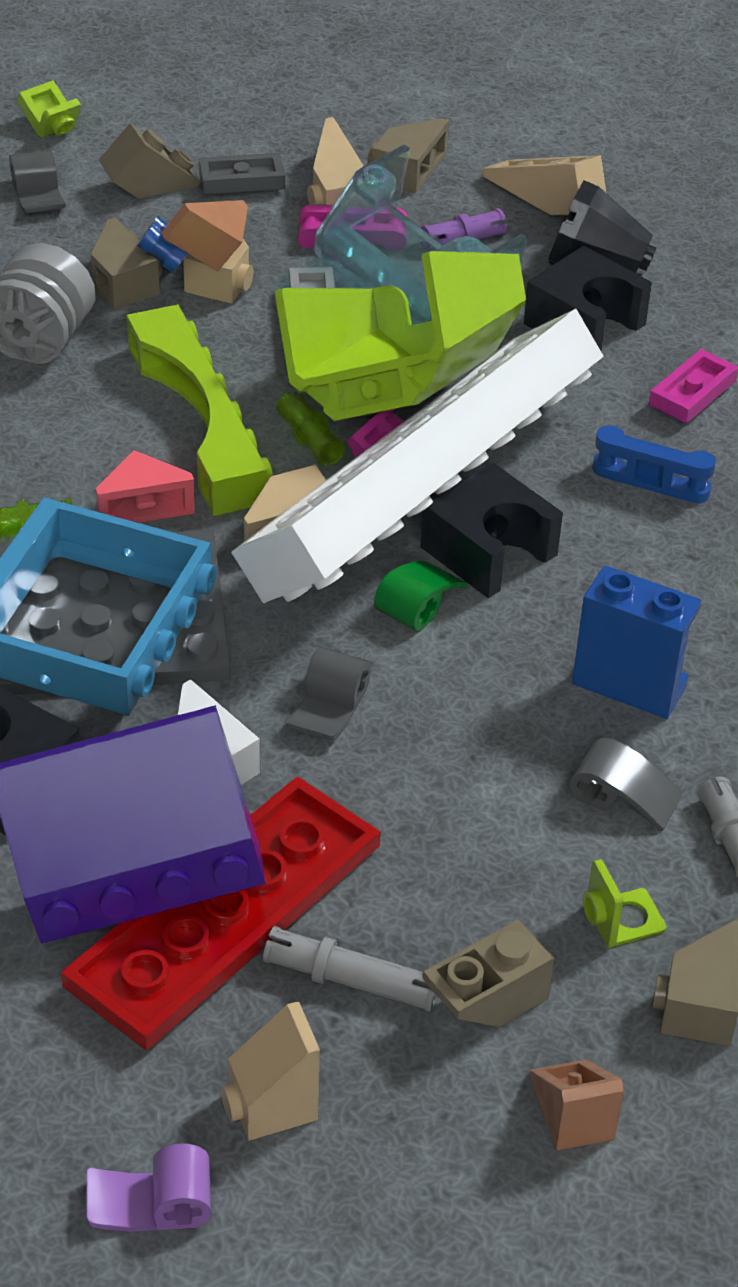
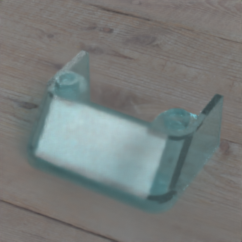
[314,144,528,325]

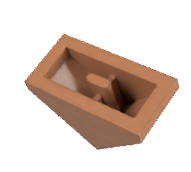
[161,200,248,271]
[529,1059,624,1151]

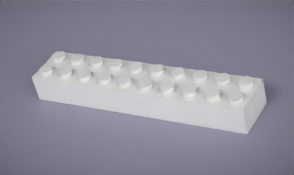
[231,309,604,603]

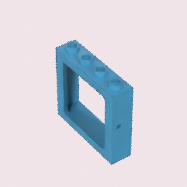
[0,497,217,716]

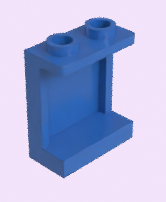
[572,566,701,720]

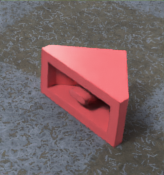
[96,450,195,523]

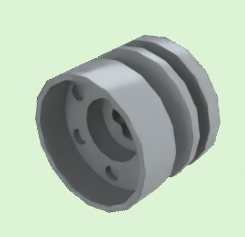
[0,243,96,364]

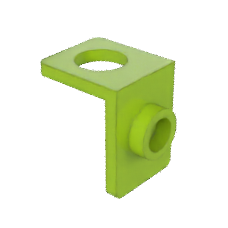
[582,859,667,948]

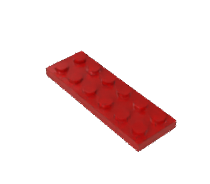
[61,776,381,1051]

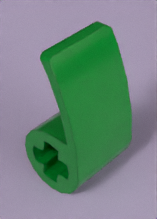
[374,561,468,632]

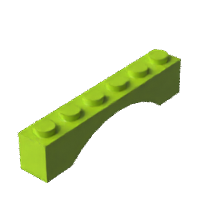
[127,304,273,516]

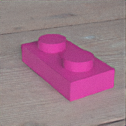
[648,349,738,424]

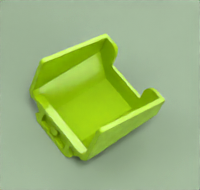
[275,251,526,421]

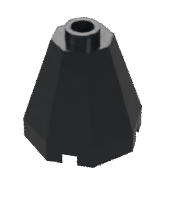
[548,180,657,273]

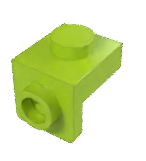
[17,80,82,138]

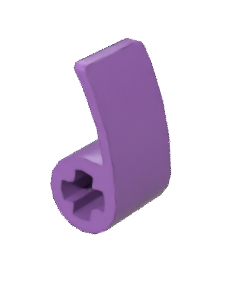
[87,1144,212,1232]

